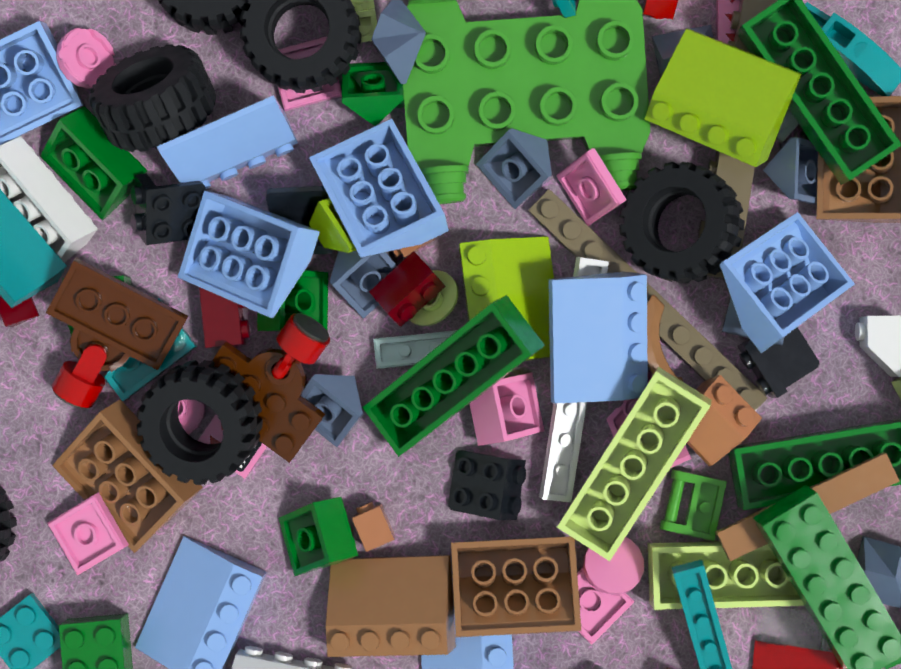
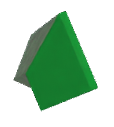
[342,62,405,126]

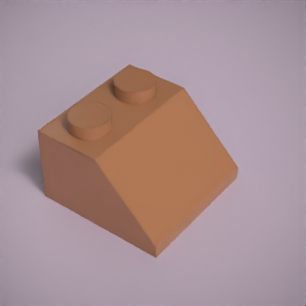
[687,375,762,467]

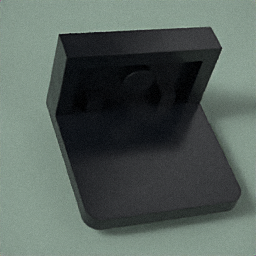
[131,173,206,245]
[266,186,333,255]
[737,327,819,398]
[448,450,526,520]

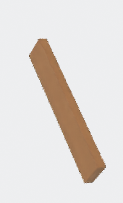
[715,452,899,561]

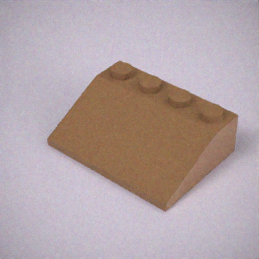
[816,96,901,223]
[52,399,203,553]
[451,537,582,638]
[326,555,456,657]

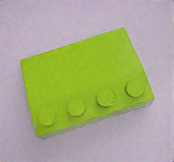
[644,28,801,167]
[459,237,554,361]

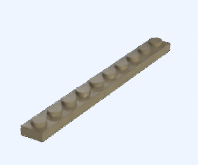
[528,189,767,411]

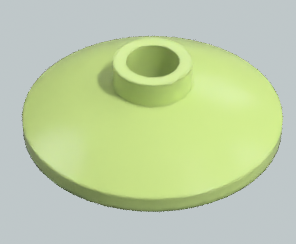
[409,270,458,326]

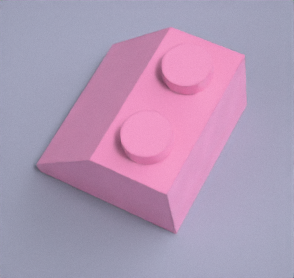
[469,372,544,446]

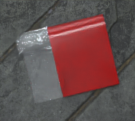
[752,606,842,669]

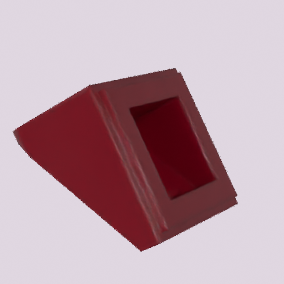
[0,296,40,327]

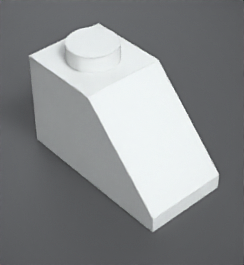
[855,316,901,377]

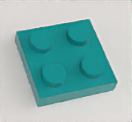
[0,593,61,669]

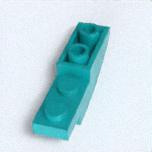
[805,2,901,96]

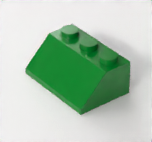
[40,106,147,220]

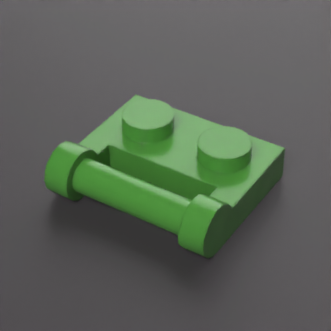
[659,469,727,541]

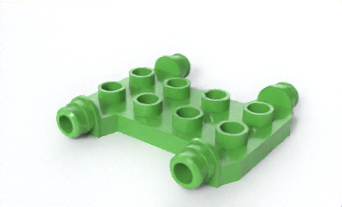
[403,0,651,204]

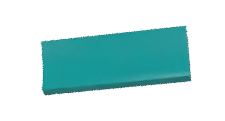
[0,189,67,308]

